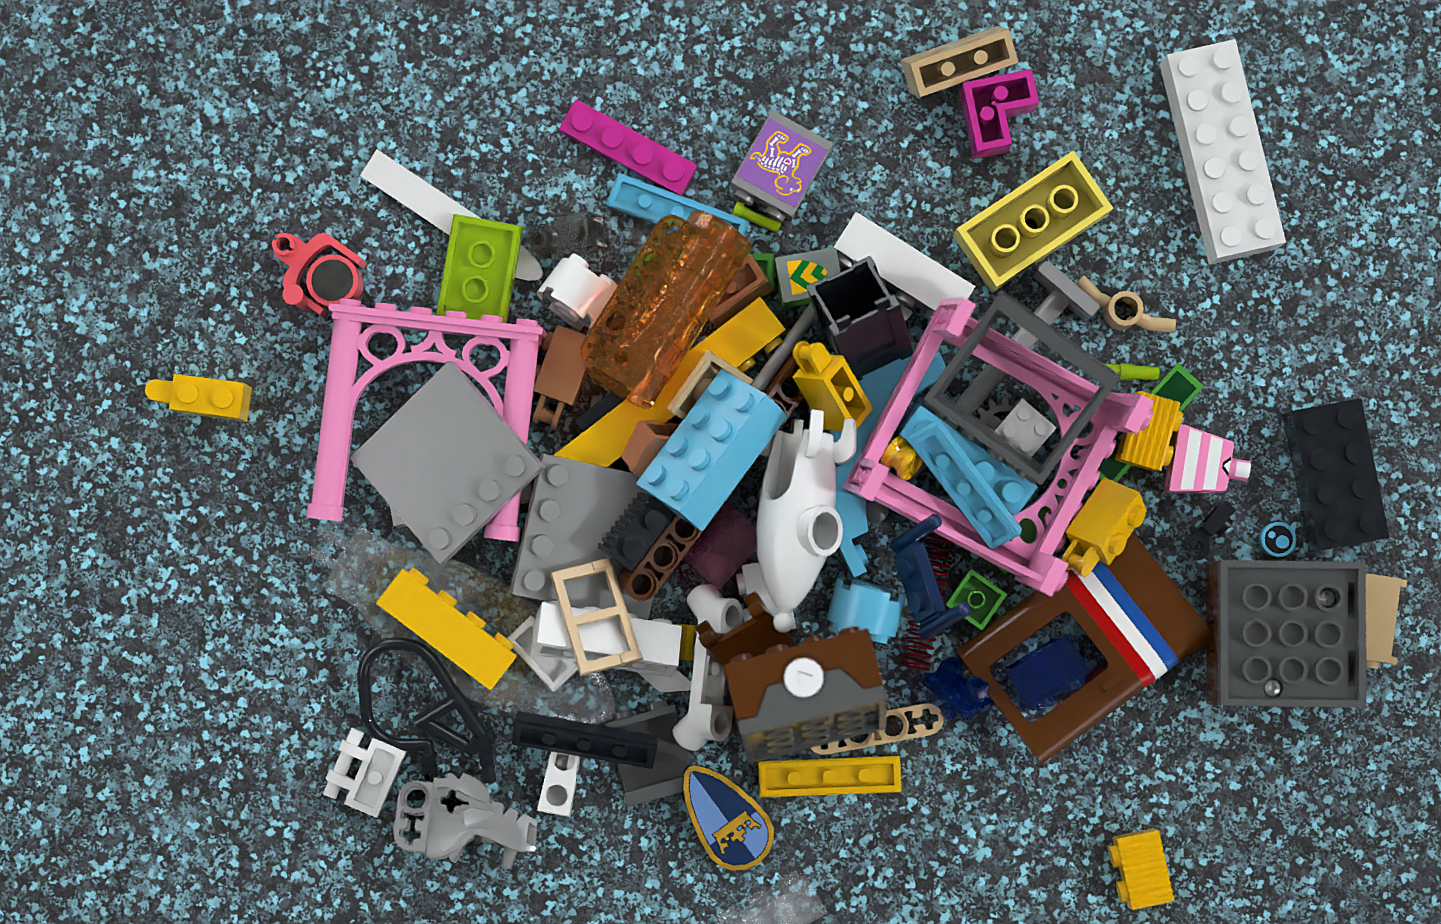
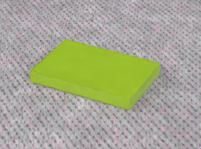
[436,214,524,323]

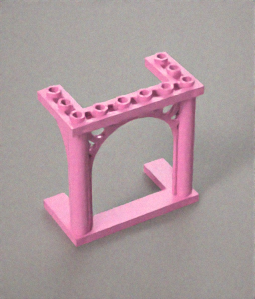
[842,297,1154,597]

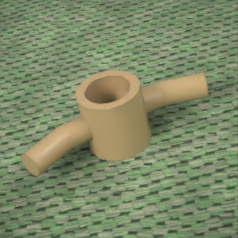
[1076,275,1176,333]

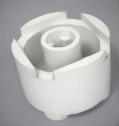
[537,254,619,335]

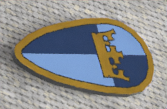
[682,764,774,871]

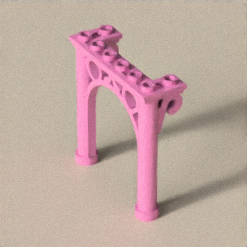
[306,299,547,542]

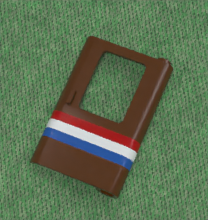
[953,532,1213,765]

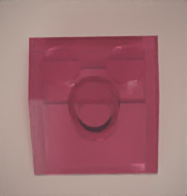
[676,502,757,591]

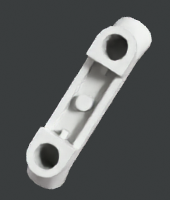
[673,584,743,751]

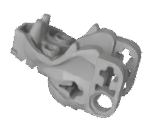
[394,773,538,869]

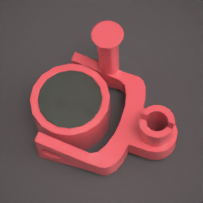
[272,233,367,319]

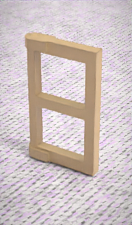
[550,558,643,676]

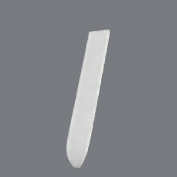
[360,149,543,281]

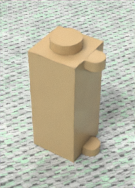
[1366,573,1407,669]

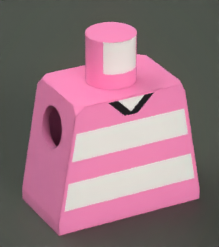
[1163,424,1251,493]

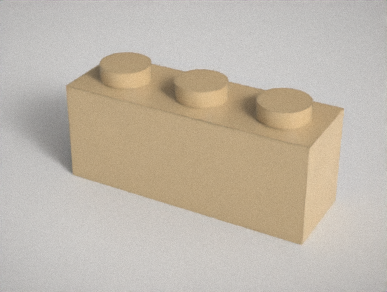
[901,26,1018,97]

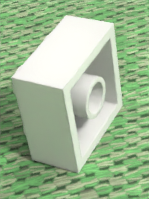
[994,399,1056,457]

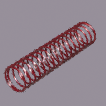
[899,533,955,671]

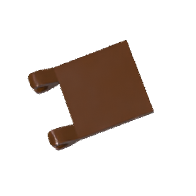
[695,591,798,667]

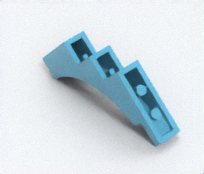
[829,350,946,579]

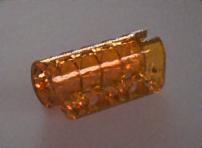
[580,210,752,410]

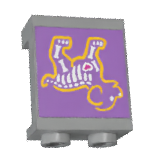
[731,110,833,222]

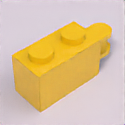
[793,342,873,431]
[145,374,252,422]
[1062,477,1147,577]

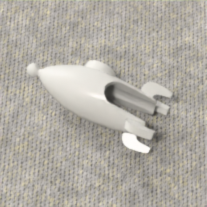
[756,409,857,633]

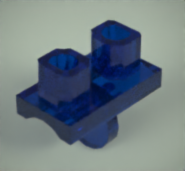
[922,657,994,721]

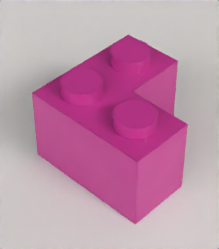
[959,69,1039,159]

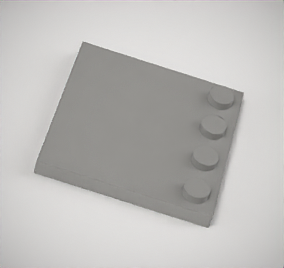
[350,361,545,564]
[510,453,664,620]

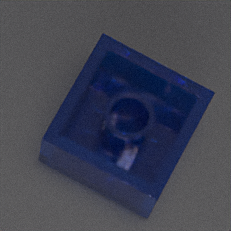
[998,634,1091,712]

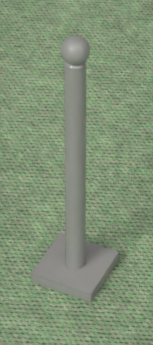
[866,260,1100,523]

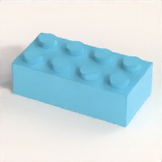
[636,369,788,531]

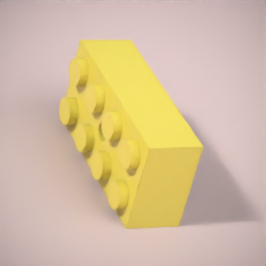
[953,151,1113,293]

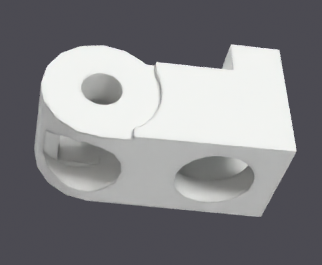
[537,751,580,817]

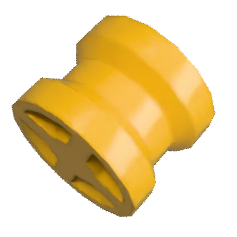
[881,435,924,480]

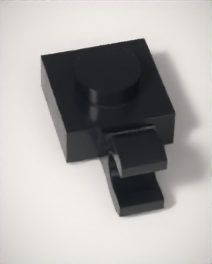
[1181,500,1236,561]

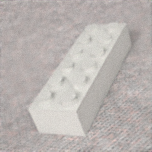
[1160,39,1286,265]

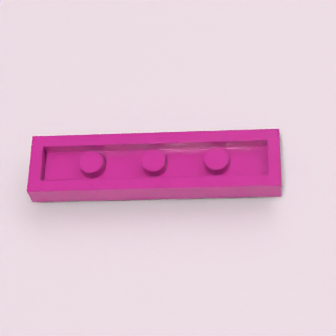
[559,99,698,196]

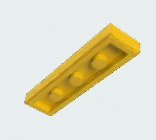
[758,756,901,797]

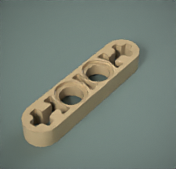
[810,703,943,755]

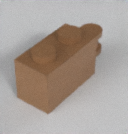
[532,325,599,430]

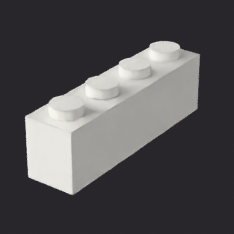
[834,212,976,321]
[531,601,682,678]

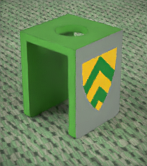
[774,247,841,309]

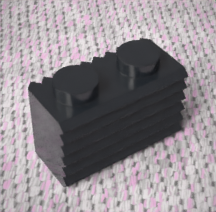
[598,492,676,573]

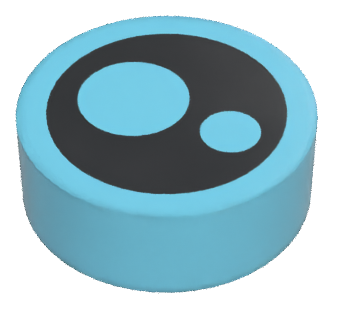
[1259,522,1296,558]

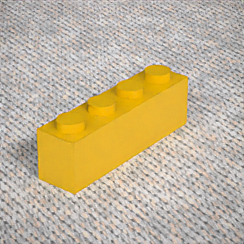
[376,567,517,691]

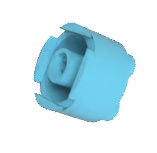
[826,577,906,644]

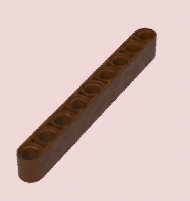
[617,343,812,601]

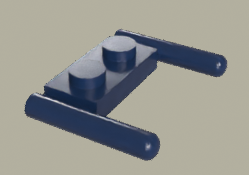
[890,514,971,640]

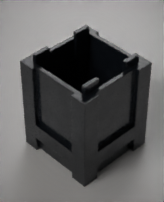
[806,256,913,381]

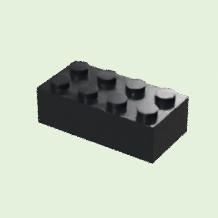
[1282,398,1390,552]

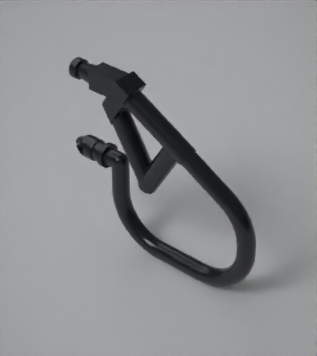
[357,637,497,783]

